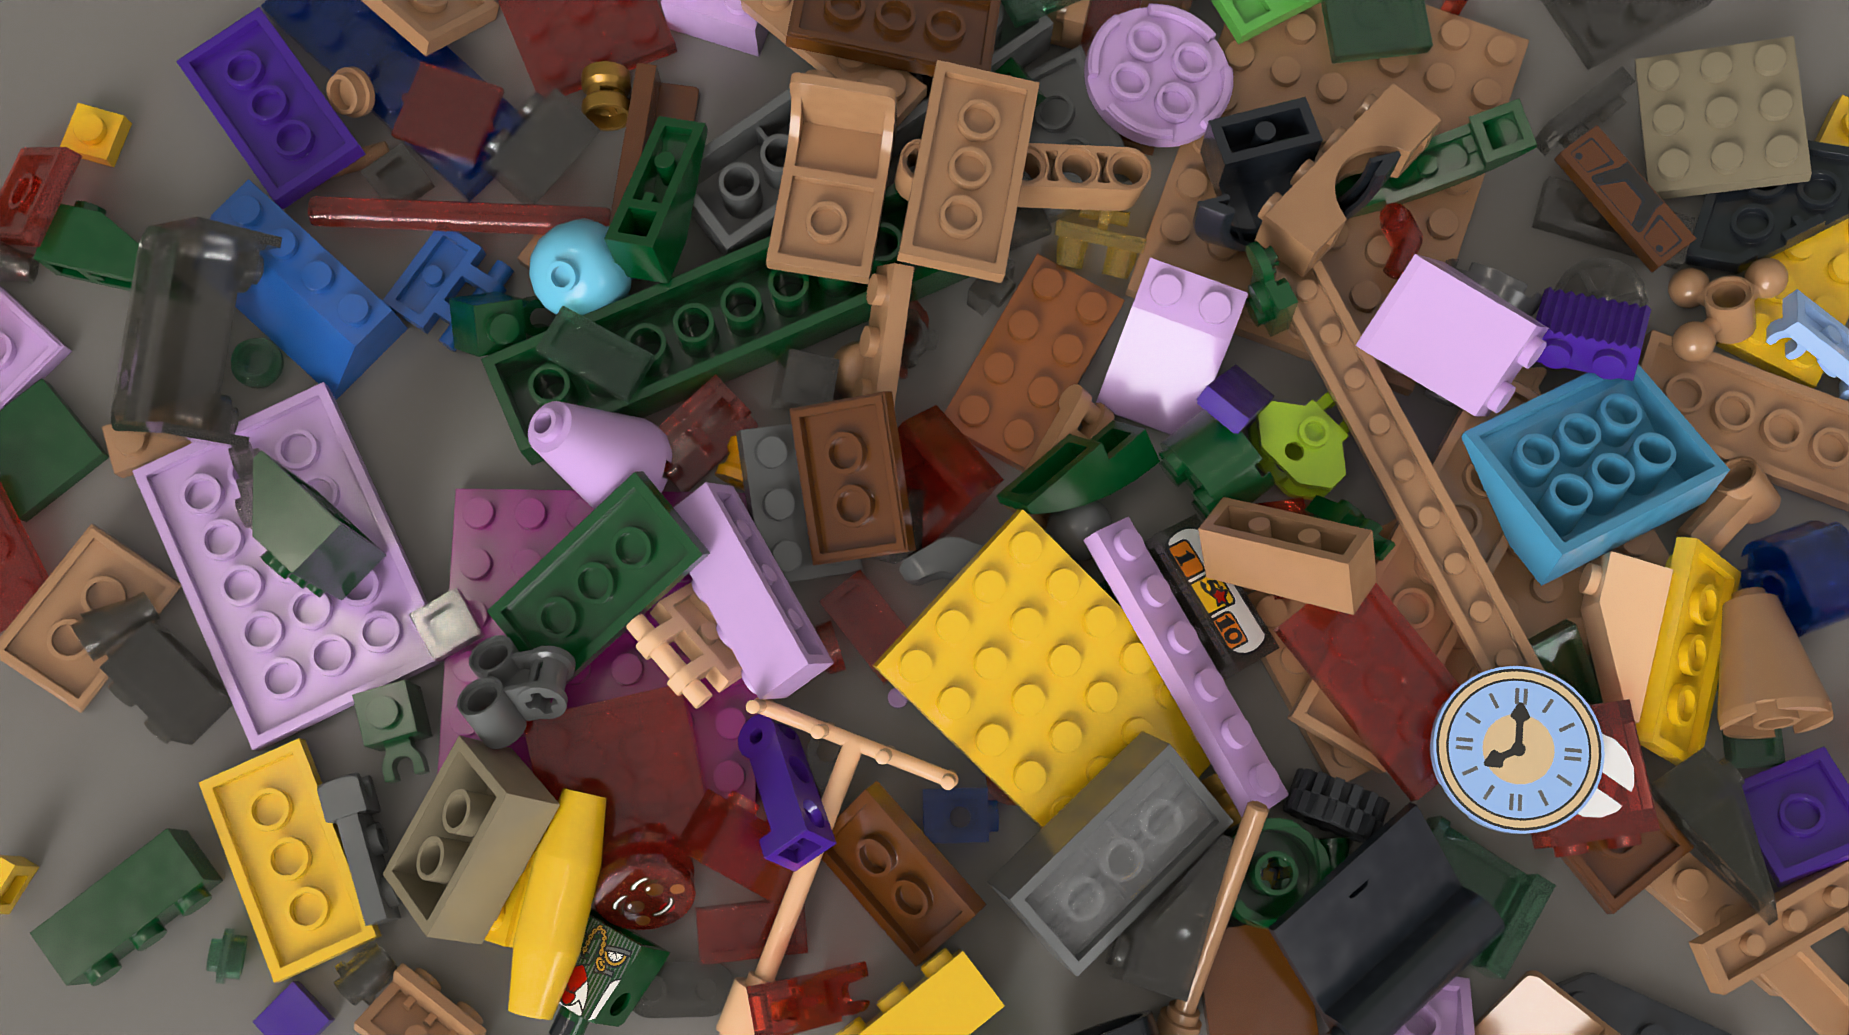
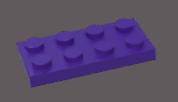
[176,7,366,210]

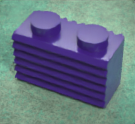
[1536,287,1651,381]

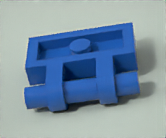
[382,221,514,352]

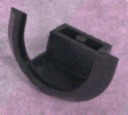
[1193,96,1401,251]

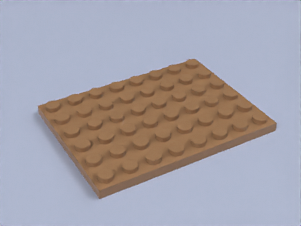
[1125,0,1529,396]

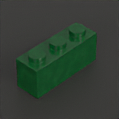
[30,828,223,986]

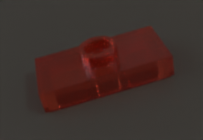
[695,898,808,965]

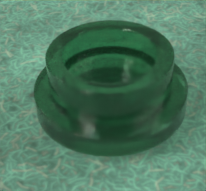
[231,338,284,388]
[206,928,248,984]

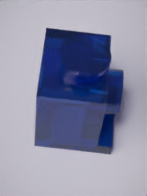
[922,787,999,845]

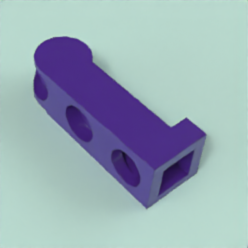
[738,714,837,872]

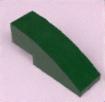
[996,420,1160,514]

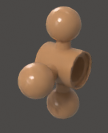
[1668,258,1789,362]

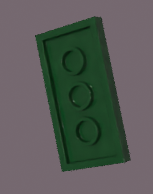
[487,471,710,685]

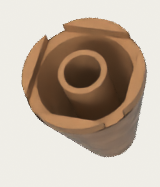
[1717,587,1834,739]

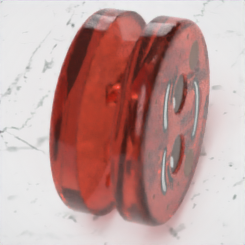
[593,831,696,930]

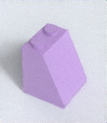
[1356,254,1549,416]

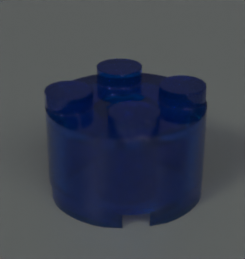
[1740,520,1849,637]

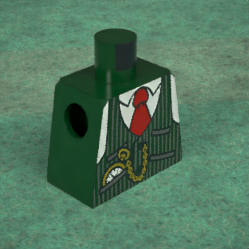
[549,908,670,1035]

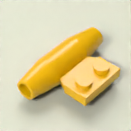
[484,788,607,1020]

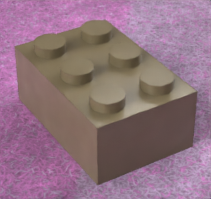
[383,735,560,945]

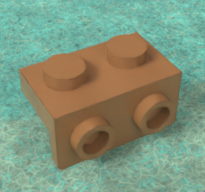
[354,963,486,1035]

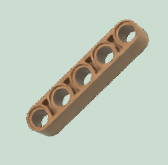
[894,139,1152,211]

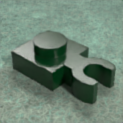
[1304,495,1396,561]

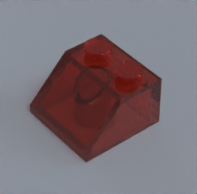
[898,405,1004,555]

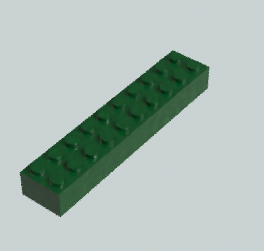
[481,183,970,466]

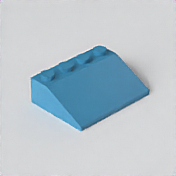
[1461,364,1730,586]

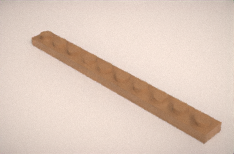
[1275,259,1545,673]

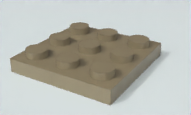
[1635,36,1812,199]

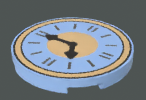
[1430,666,1604,834]

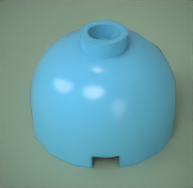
[529,218,635,320]

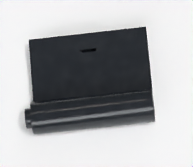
[1268,802,1505,1035]

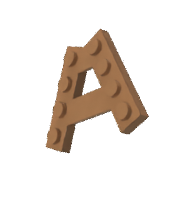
[1688,860,1849,1035]

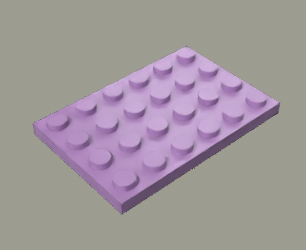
[132,382,450,751]

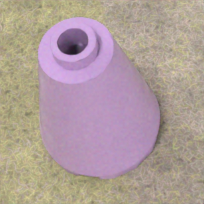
[528,401,672,509]

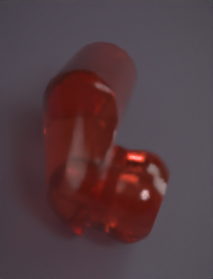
[1379,202,1423,280]

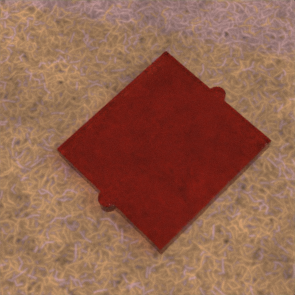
[391,62,505,164]

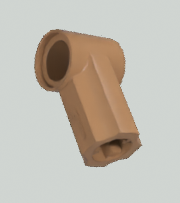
[1675,456,1781,554]

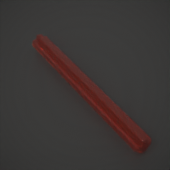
[308,196,611,235]

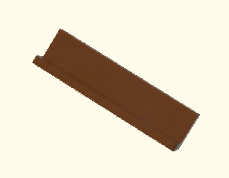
[609,63,700,226]

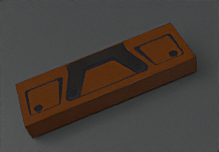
[1554,125,1697,273]

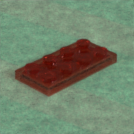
[1273,583,1460,802]

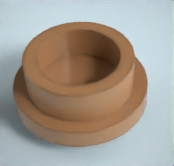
[326,66,375,118]

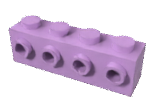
[674,482,834,700]

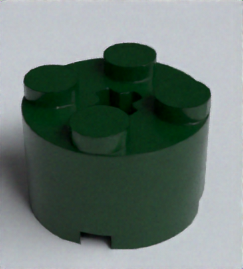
[1159,409,1275,521]
[1211,818,1331,929]

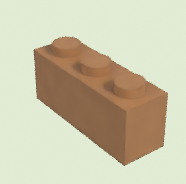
[1198,497,1377,615]

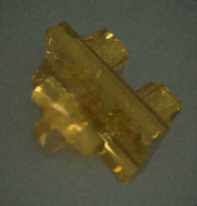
[1053,210,1147,279]

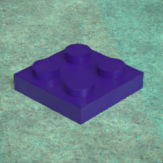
[1722,746,1849,888]

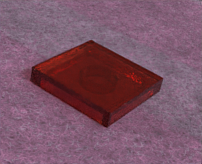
[0,147,82,247]

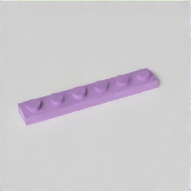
[1083,516,1289,817]

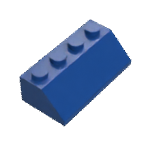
[193,179,408,400]

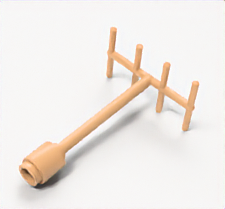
[716,698,959,1035]

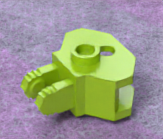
[1248,392,1350,500]

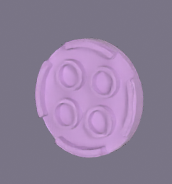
[1084,4,1233,147]

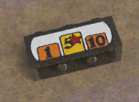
[1144,514,1280,681]

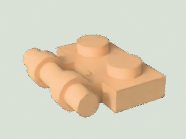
[626,583,742,709]

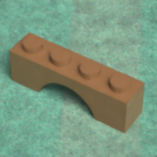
[1255,83,1442,278]

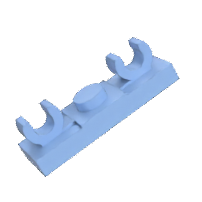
[1766,289,1849,400]

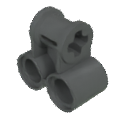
[457,635,576,749]

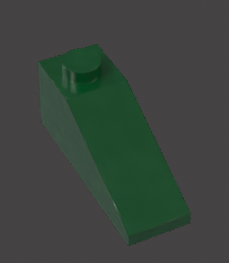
[604,116,708,284]
[34,200,203,307]

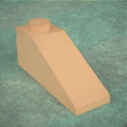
[1579,551,1673,727]

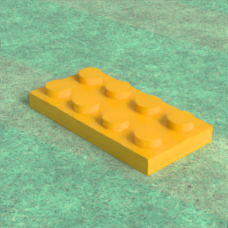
[1633,537,1741,771]
[199,738,382,983]

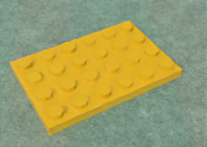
[872,509,1211,829]

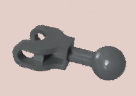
[899,500,1112,586]

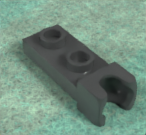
[317,772,403,926]

